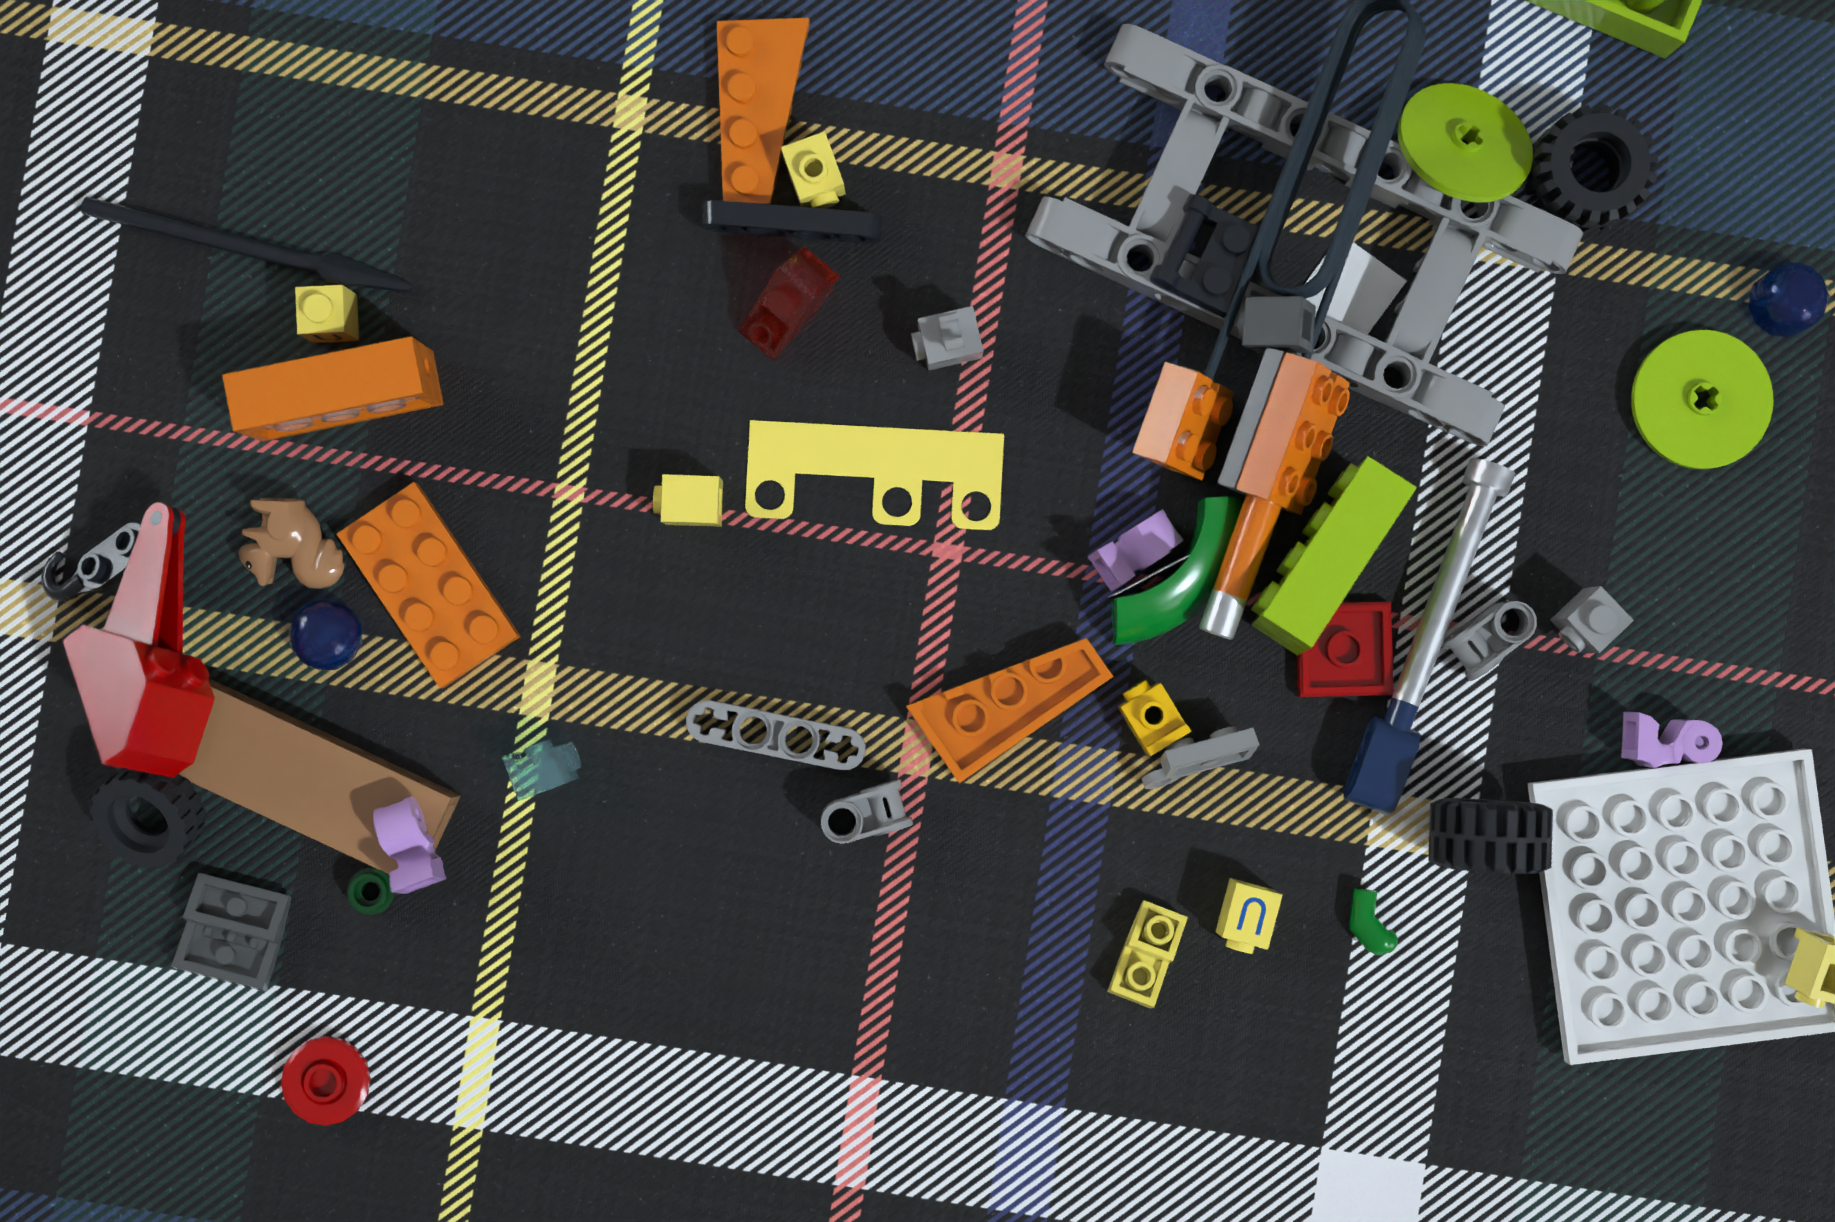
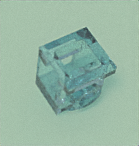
[502,739,582,801]

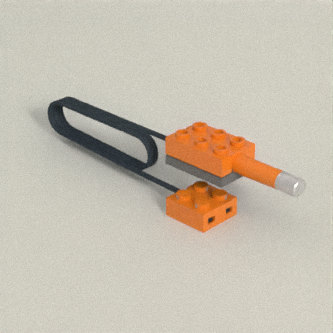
[1132,0,1426,640]

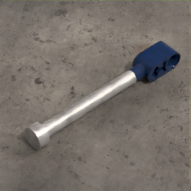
[1343,458,1515,816]

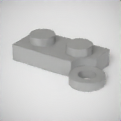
[1142,726,1259,789]

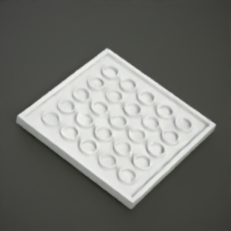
[1528,748,1835,1065]

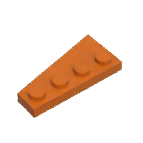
[906,638,1113,783]

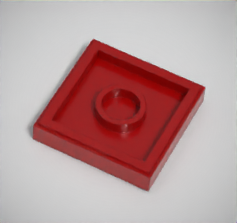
[1297,602,1394,697]

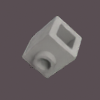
[1550,586,1634,654]

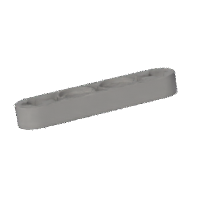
[686,700,866,770]

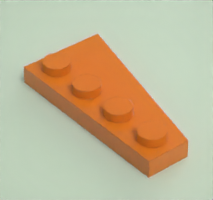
[717,18,810,205]

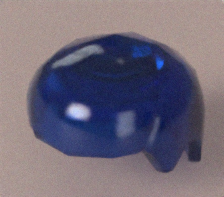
[1749,262,1830,337]
[289,600,362,671]

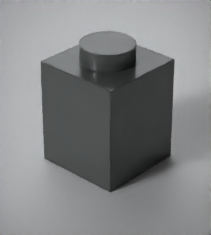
[1238,297,1316,353]

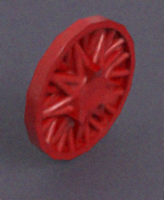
[281,1036,371,1126]

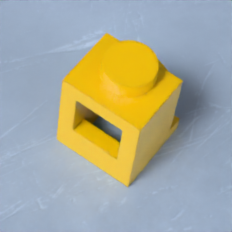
[1117,680,1191,756]

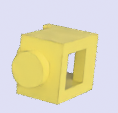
[1784,928,1835,1008]

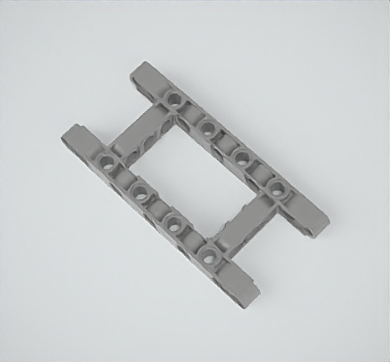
[1025,24,1583,446]

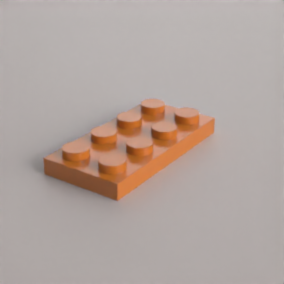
[337,482,521,688]

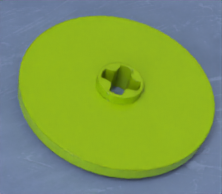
[1397,83,1533,203]
[1631,330,1773,469]

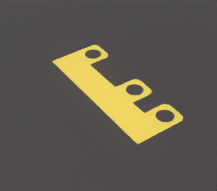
[745,420,1004,530]

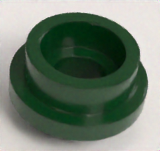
[347,867,395,915]

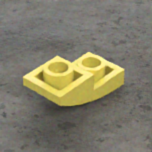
[1107,900,1188,1009]

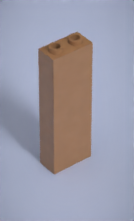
[179,679,461,874]

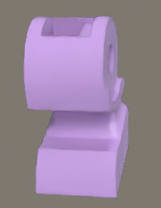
[1088,509,1183,591]
[1621,712,1723,768]
[373,796,446,894]

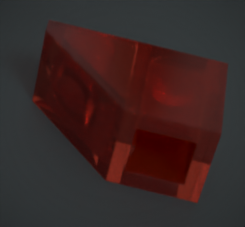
[739,247,840,361]

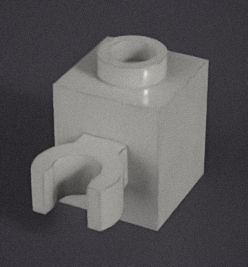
[911,306,984,371]

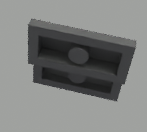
[171,873,291,992]

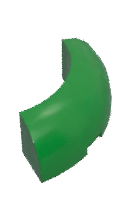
[1111,497,1245,646]

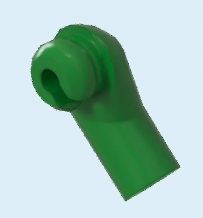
[1350,888,1398,955]

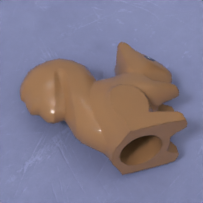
[238,498,345,589]

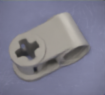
[1442,601,1537,681]
[821,779,913,844]

